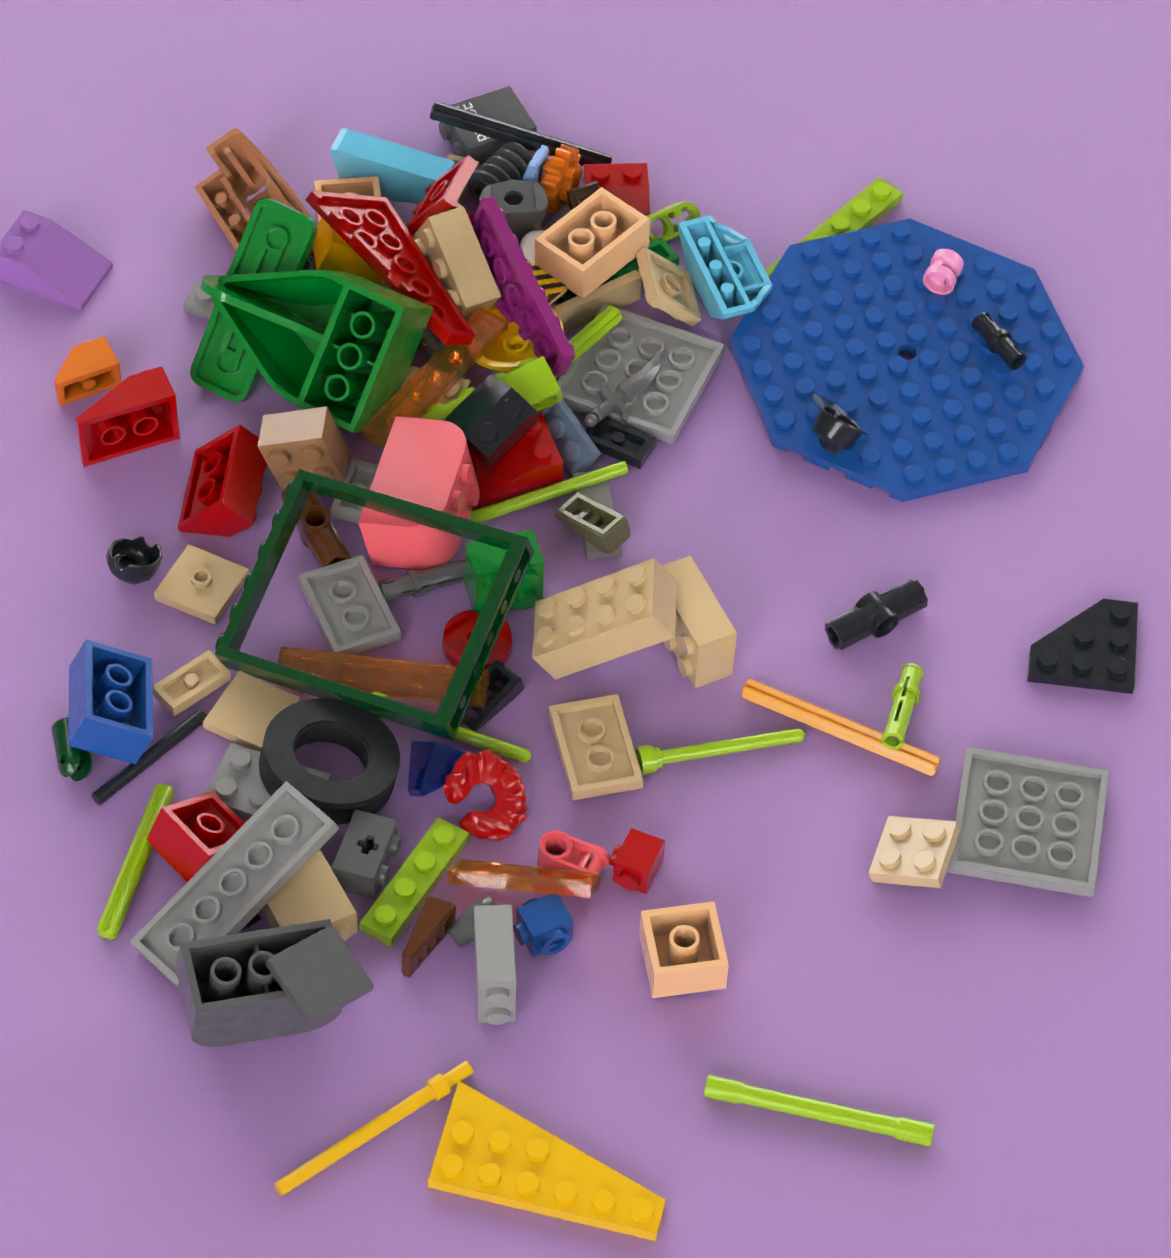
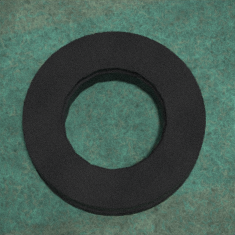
[259,698,400,825]

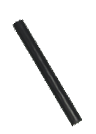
[91,709,207,805]

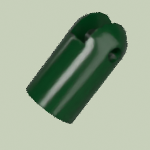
[51,717,92,781]

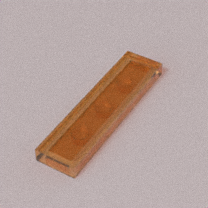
[447,859,600,898]

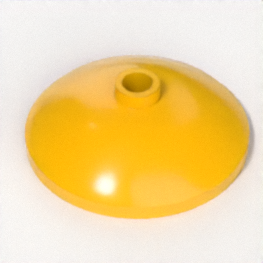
[466,305,564,373]

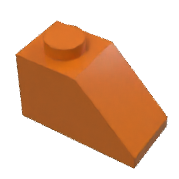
[54,336,122,406]

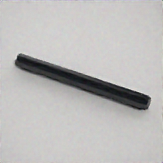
[430,101,612,166]

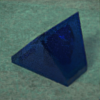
[408,741,465,797]

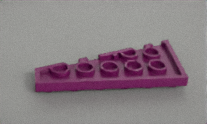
[471,196,575,377]

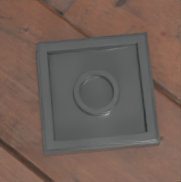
[266,925,374,1026]

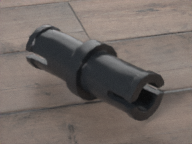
[972,312,1027,370]

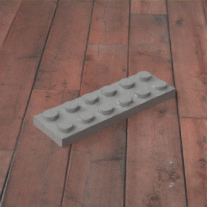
[129,781,339,990]

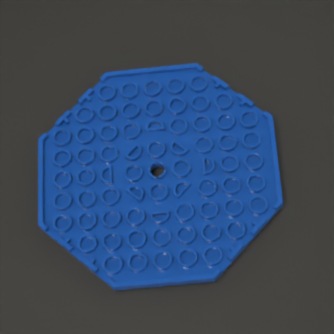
[729,218,1084,502]

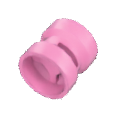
[922,249,964,295]

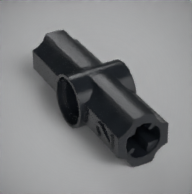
[825,579,928,650]

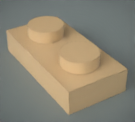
[153,650,231,717]

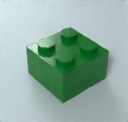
[465,529,544,614]

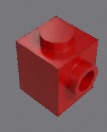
[609,828,665,894]

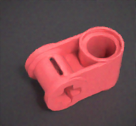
[537,830,610,892]

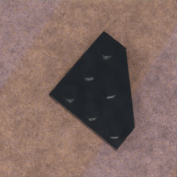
[1027,598,1138,694]

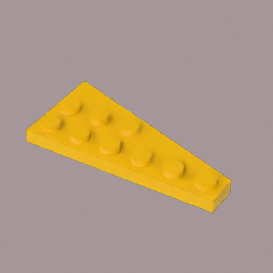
[428,1081,665,1241]

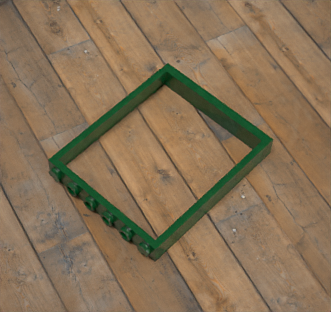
[215,469,534,741]

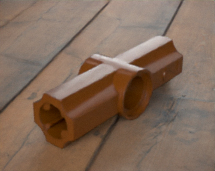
[281,489,351,567]

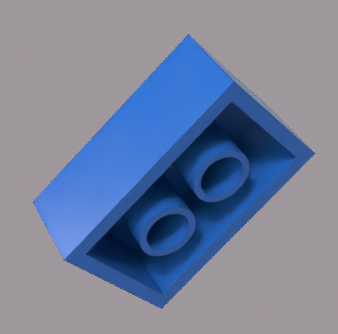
[68,639,153,765]

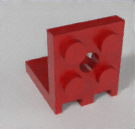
[405,155,478,237]

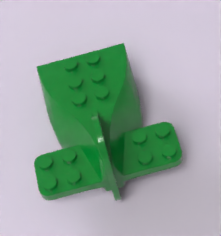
[190,199,434,433]

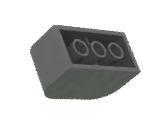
[176,919,342,1047]

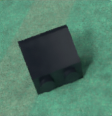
[444,375,538,469]

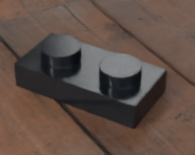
[585,417,656,469]

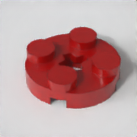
[442,610,512,672]

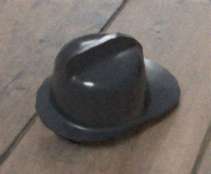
[812,394,869,454]

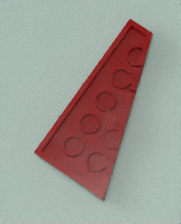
[305,191,476,345]

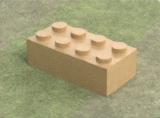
[532,558,677,680]

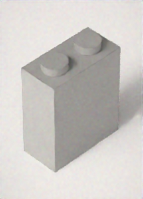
[474,904,516,1025]

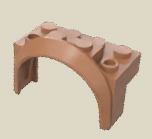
[194,128,312,251]

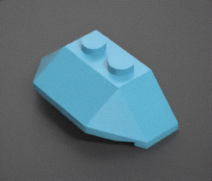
[678,215,772,319]

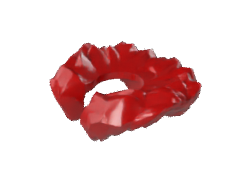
[443,750,528,841]

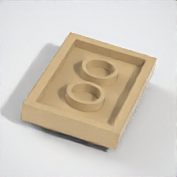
[548,694,643,801]

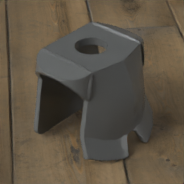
[479,180,548,245]

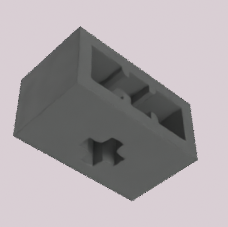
[331,809,402,899]

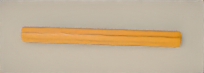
[742,679,940,776]

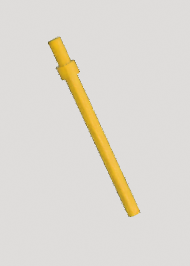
[274,1061,474,1196]

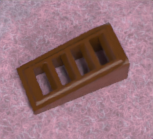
[402,896,456,978]

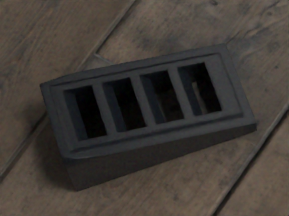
[462,659,524,732]

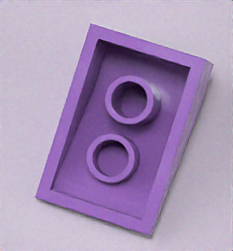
[0,210,113,311]

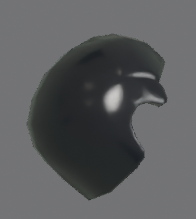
[106,536,163,585]

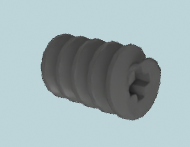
[468,141,532,203]

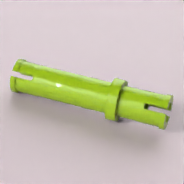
[881,663,924,750]

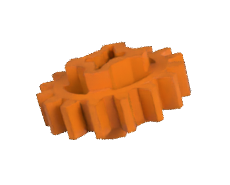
[539,144,583,214]

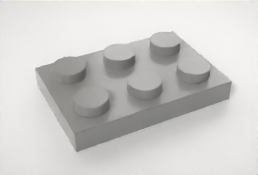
[298,554,401,661]
[205,743,332,820]

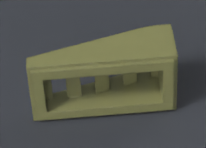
[555,492,631,555]

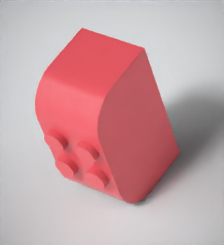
[358,416,480,570]

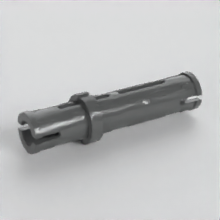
[378,559,465,602]

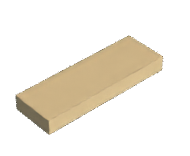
[553,270,642,334]

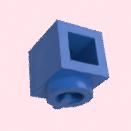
[513,892,573,957]

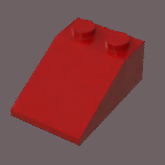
[76,366,180,467]
[469,413,563,511]

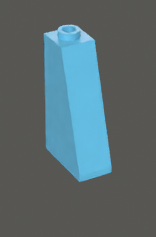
[330,128,455,204]

